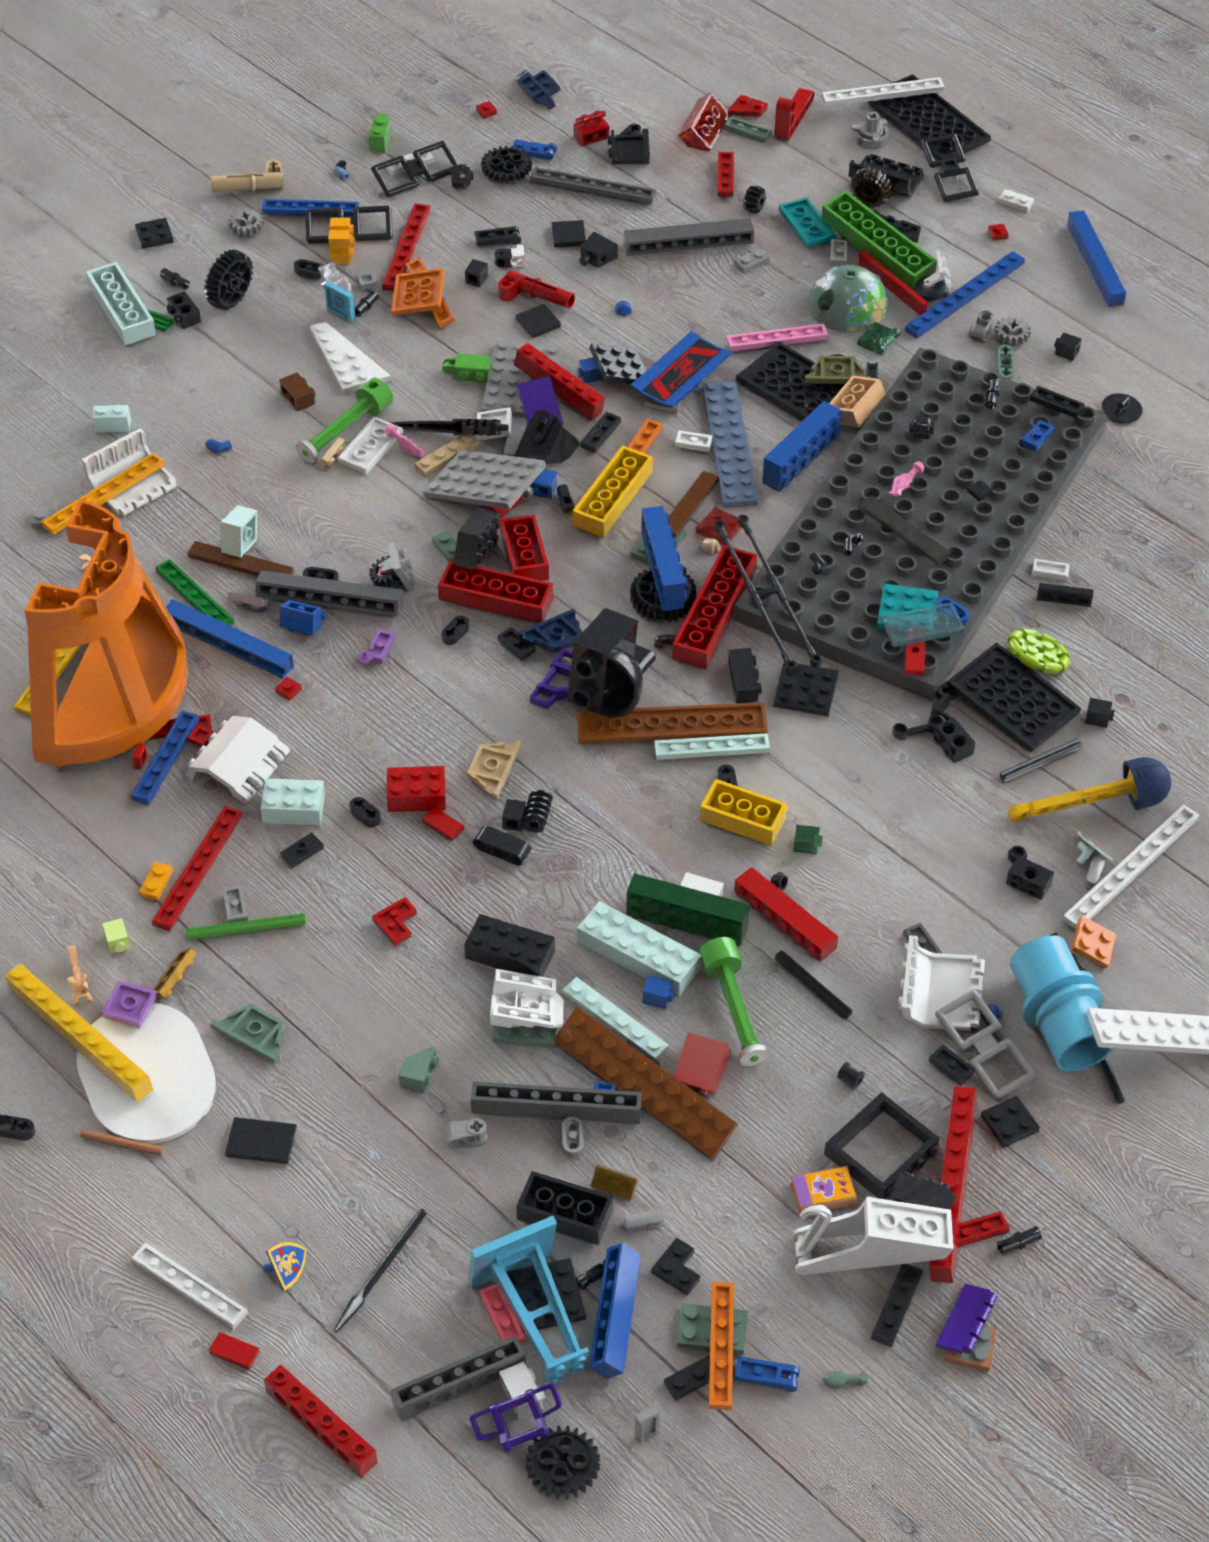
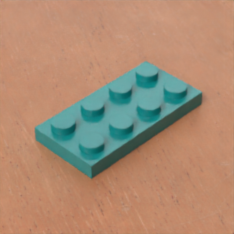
[778,197,836,248]

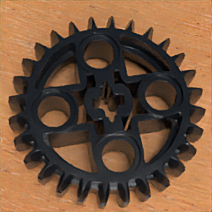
[204,249,254,310]
[630,568,697,623]

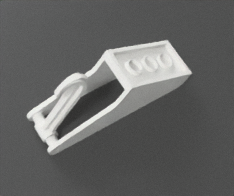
[794,1197,953,1275]

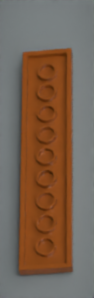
[577,702,768,744]
[554,1006,739,1159]

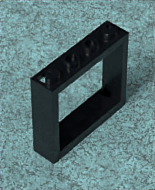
[824,1092,940,1199]

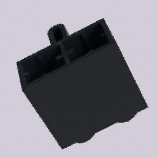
[567,608,656,718]

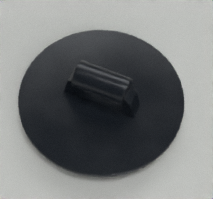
[1102,393,1143,423]

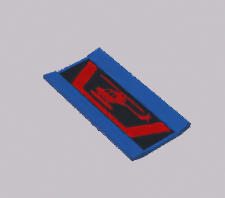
[631,330,732,408]

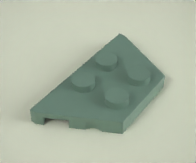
[210,1003,284,1064]

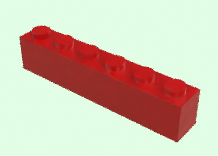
[514,343,606,420]
[734,867,838,962]

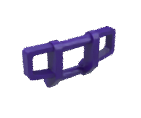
[530,648,573,709]
[469,1383,562,1452]

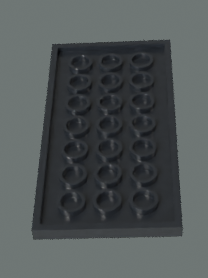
[866,74,991,160]

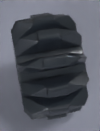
[743,185,767,213]

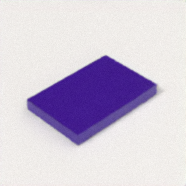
[517,376,564,426]

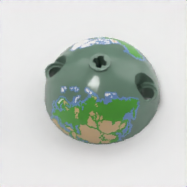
[807,265,888,332]

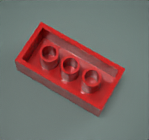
[500,514,549,581]

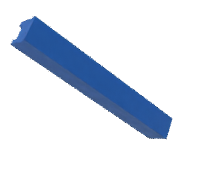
[1067,210,1127,307]
[166,599,294,679]

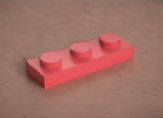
[479,1284,525,1343]

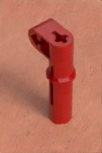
[498,270,575,309]

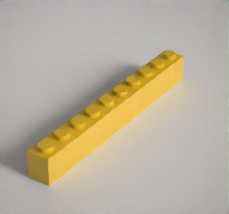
[4,963,154,1103]

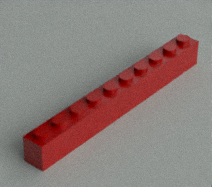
[929,1086,977,1283]

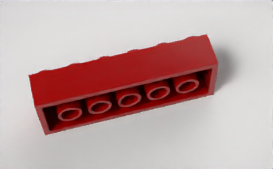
[438,560,553,623]

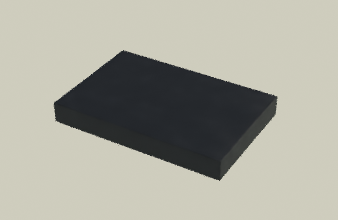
[225,1117,297,1164]

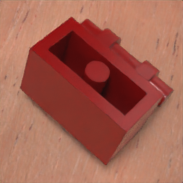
[573,110,610,147]

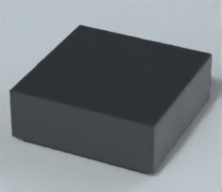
[967,480,993,501]

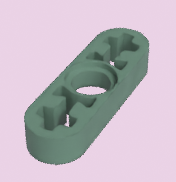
[997,345,1014,381]

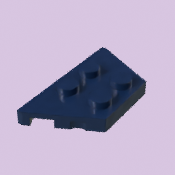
[518,609,582,653]

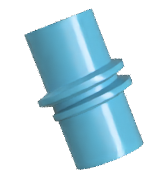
[1009,936,1113,1072]

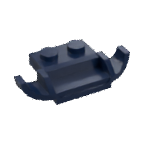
[517,70,561,110]

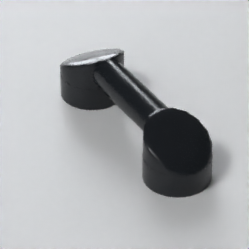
[892,715,944,740]

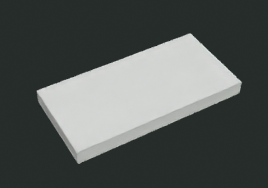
[337,417,403,475]

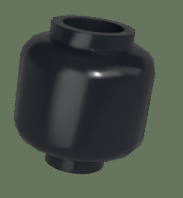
[909,417,934,439]

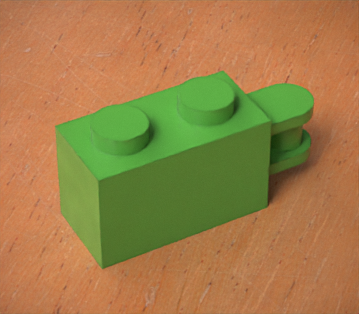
[369,113,390,153]
[442,353,491,382]

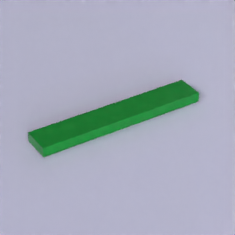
[155,559,234,625]

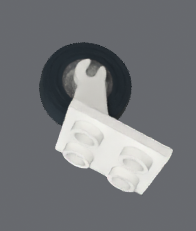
[915,251,952,302]

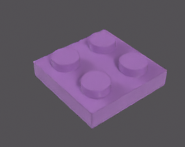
[101,981,157,1028]

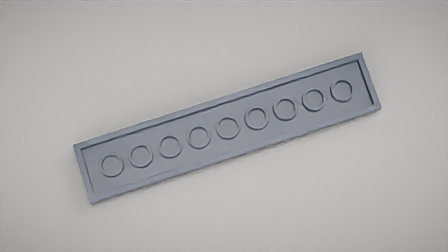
[702,381,758,507]

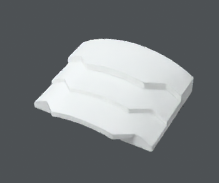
[490,969,564,1029]

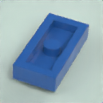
[1021,420,1055,451]

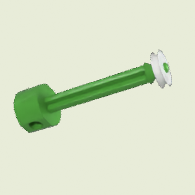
[296,377,393,464]
[699,937,769,1067]

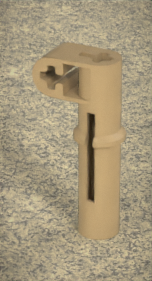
[211,159,283,192]

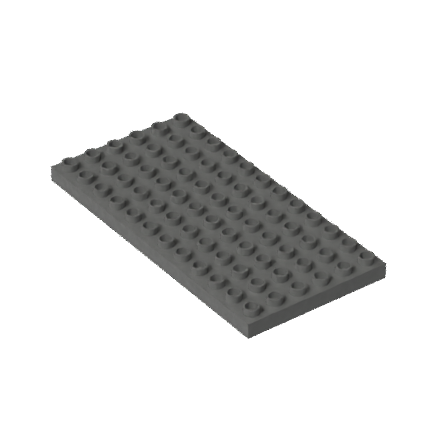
[734,347,1107,701]

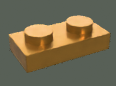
[591,1165,638,1200]

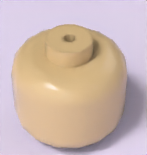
[701,538,721,555]

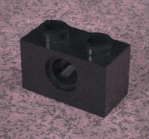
[1006,856,1054,900]

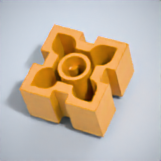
[328,218,355,264]

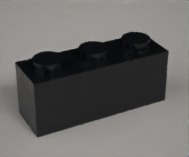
[728,648,762,704]
[888,1173,957,1210]

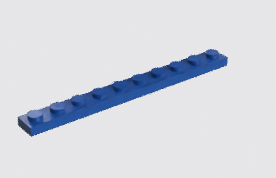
[905,251,1025,338]

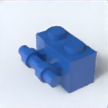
[280,600,327,635]

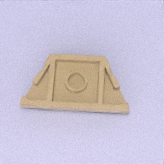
[467,740,522,800]

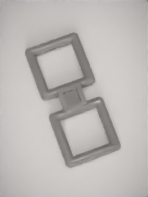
[935,990,1037,1100]

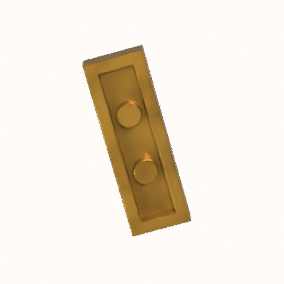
[153,948,196,1000]

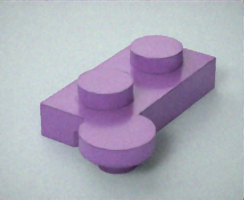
[357,629,396,665]

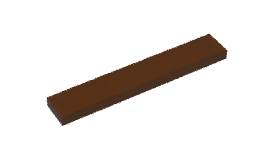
[668,471,719,538]
[188,541,294,576]

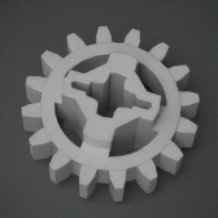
[229,208,264,236]
[994,316,1031,346]

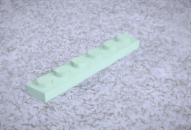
[654,733,770,760]
[563,977,669,1060]

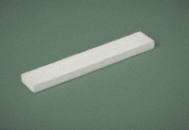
[131,1243,248,1330]

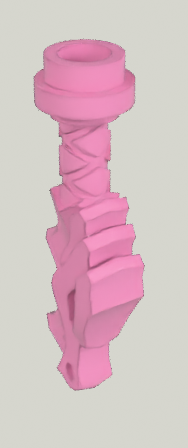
[384,424,426,459]
[888,461,925,498]

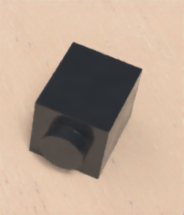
[465,259,488,287]
[1054,332,1082,361]
[1085,697,1115,728]
[502,799,526,832]

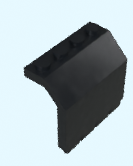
[848,154,924,197]

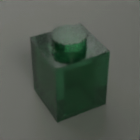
[793,824,823,855]

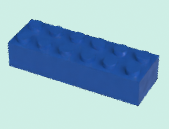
[762,401,841,492]
[641,506,688,611]

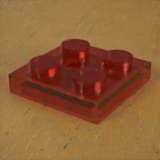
[696,507,742,546]

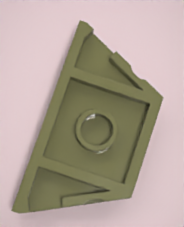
[805,356,870,384]

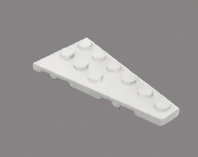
[310,322,391,394]

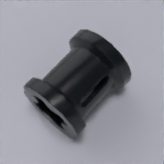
[837,1062,865,1088]

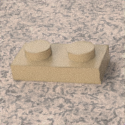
[317,437,345,471]

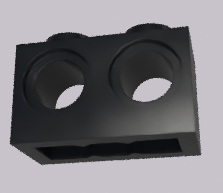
[166,291,201,329]
[933,717,976,763]

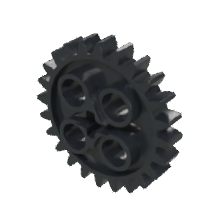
[481,145,532,183]
[525,1425,600,1500]

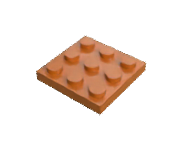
[391,268,445,316]

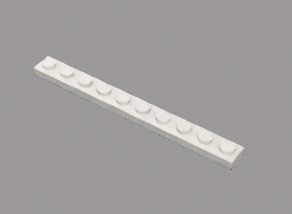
[1063,804,1199,930]

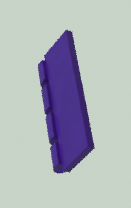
[936,1283,998,1354]

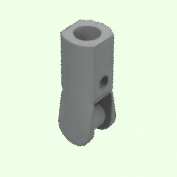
[1084,855,1106,890]
[624,1210,664,1231]

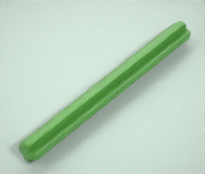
[186,913,306,940]

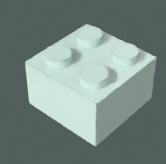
[220,505,257,558]

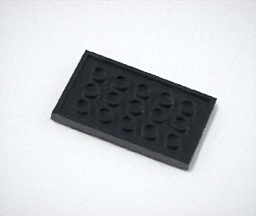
[736,342,845,420]
[947,642,1081,752]

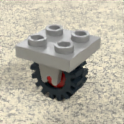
[369,542,415,592]

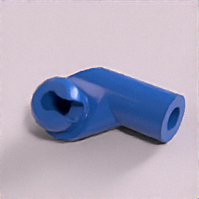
[205,439,232,453]

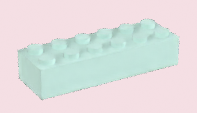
[86,262,156,345]
[577,901,701,997]

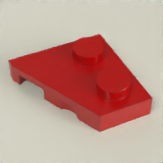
[727,95,768,117]

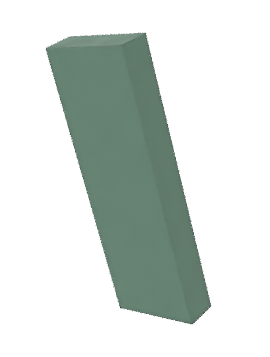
[724,117,772,143]

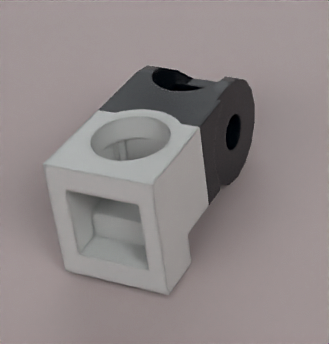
[494,245,525,268]

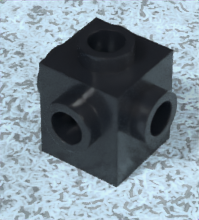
[451,164,474,188]

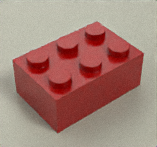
[387,766,446,812]

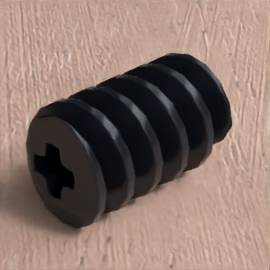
[522,790,553,833]

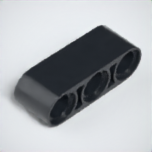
[472,825,532,866]

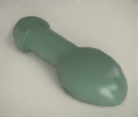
[823,1371,868,1388]

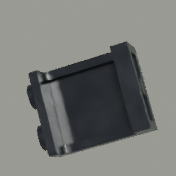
[608,128,650,164]

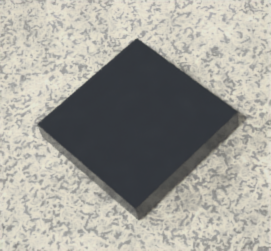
[551,220,586,247]
[516,304,561,338]

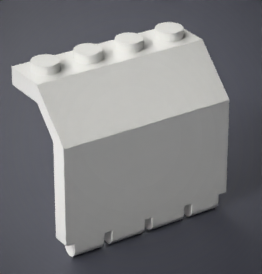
[82,428,177,516]
[898,936,985,1031]

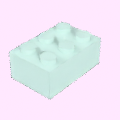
[261,778,325,825]

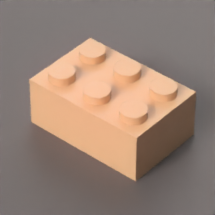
[829,376,886,428]

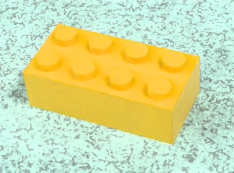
[700,779,787,846]

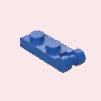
[513,139,557,160]
[734,1356,800,1392]

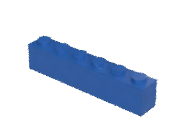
[589,1243,641,1379]

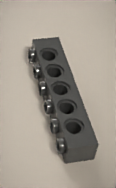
[391,1336,526,1421]

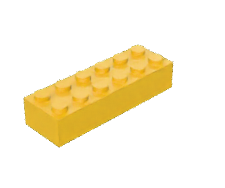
[572,445,653,538]

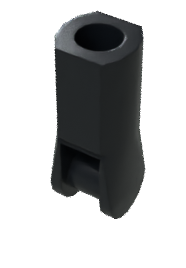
[866,362,878,379]
[556,484,575,513]

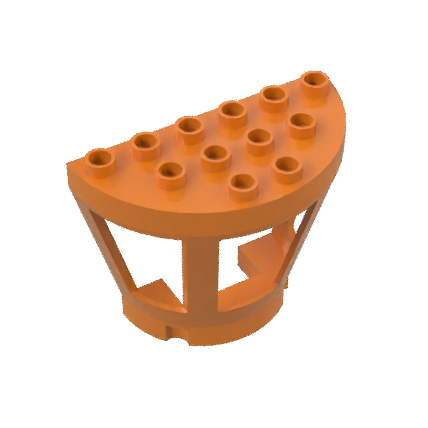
[24,499,188,767]

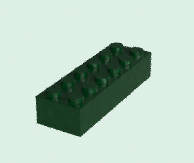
[626,873,749,946]

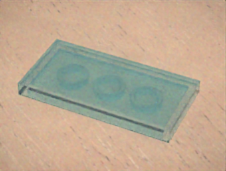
[881,603,965,647]

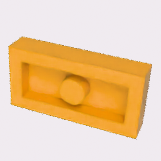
[139,862,173,901]

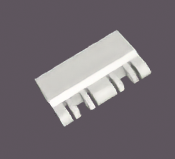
[185,716,290,804]

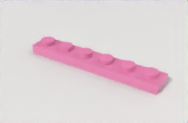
[726,324,828,351]

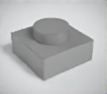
[357,272,377,290]
[31,509,50,528]

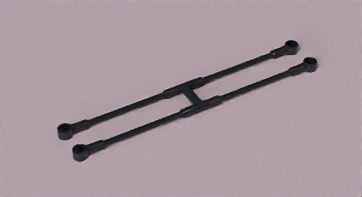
[714,514,822,673]

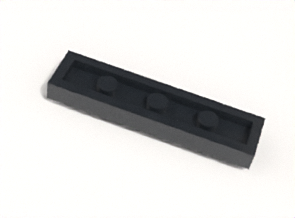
[871,1264,923,1347]

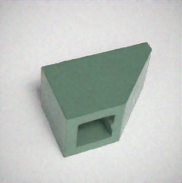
[399,1047,439,1093]

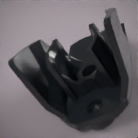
[514,410,580,464]

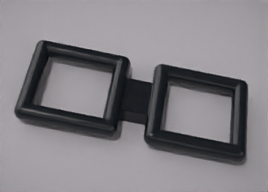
[921,134,979,202]
[371,140,459,197]
[305,205,393,243]

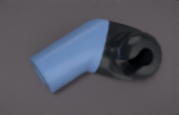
[335,160,349,180]

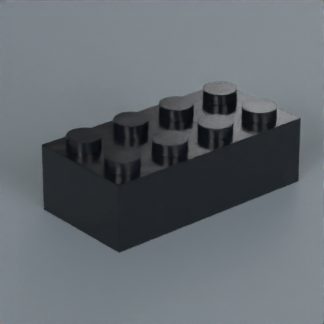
[454,507,501,570]
[464,914,555,977]
[516,1171,613,1245]

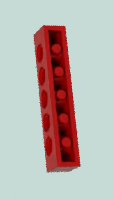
[264,1364,378,1478]

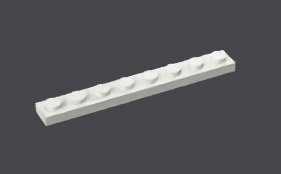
[822,77,944,107]

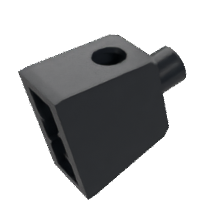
[579,232,618,268]

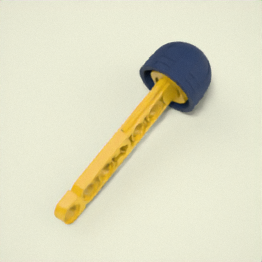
[1008,757,1171,821]

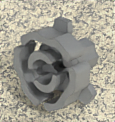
[852,112,889,149]

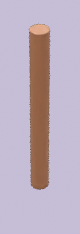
[80,1129,164,1155]

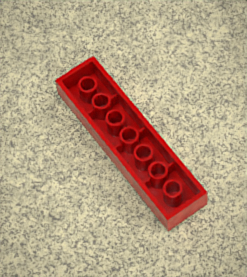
[672,545,758,669]

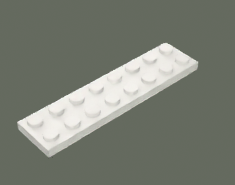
[1086,1008,1209,1054]

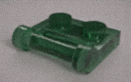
[857,322,900,355]

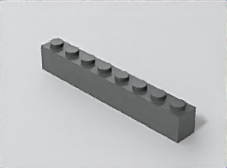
[624,218,754,256]
[255,570,403,616]
[471,1082,642,1124]

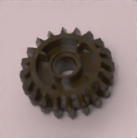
[849,167,892,208]

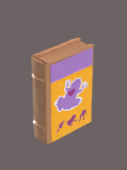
[790,1166,857,1215]

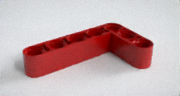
[774,88,815,140]

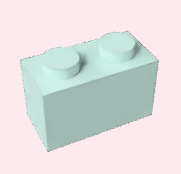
[92,405,131,433]

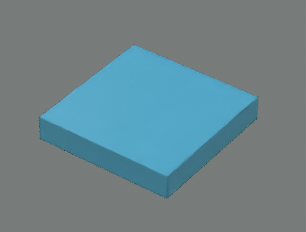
[324,281,355,323]

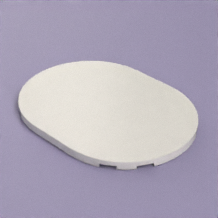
[77,1003,216,1144]

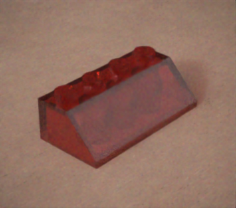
[678,92,731,152]

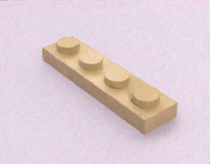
[414,434,479,477]

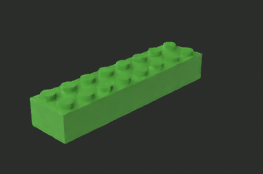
[821,190,937,290]

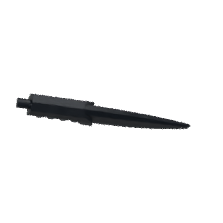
[389,418,509,436]

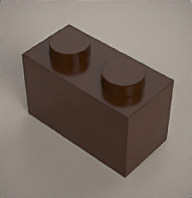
[279,372,316,412]

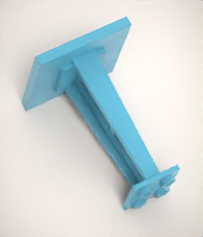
[468,1216,589,1383]

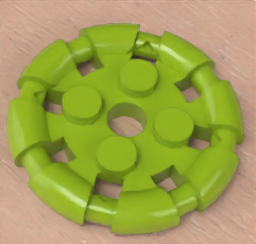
[1007,629,1070,674]

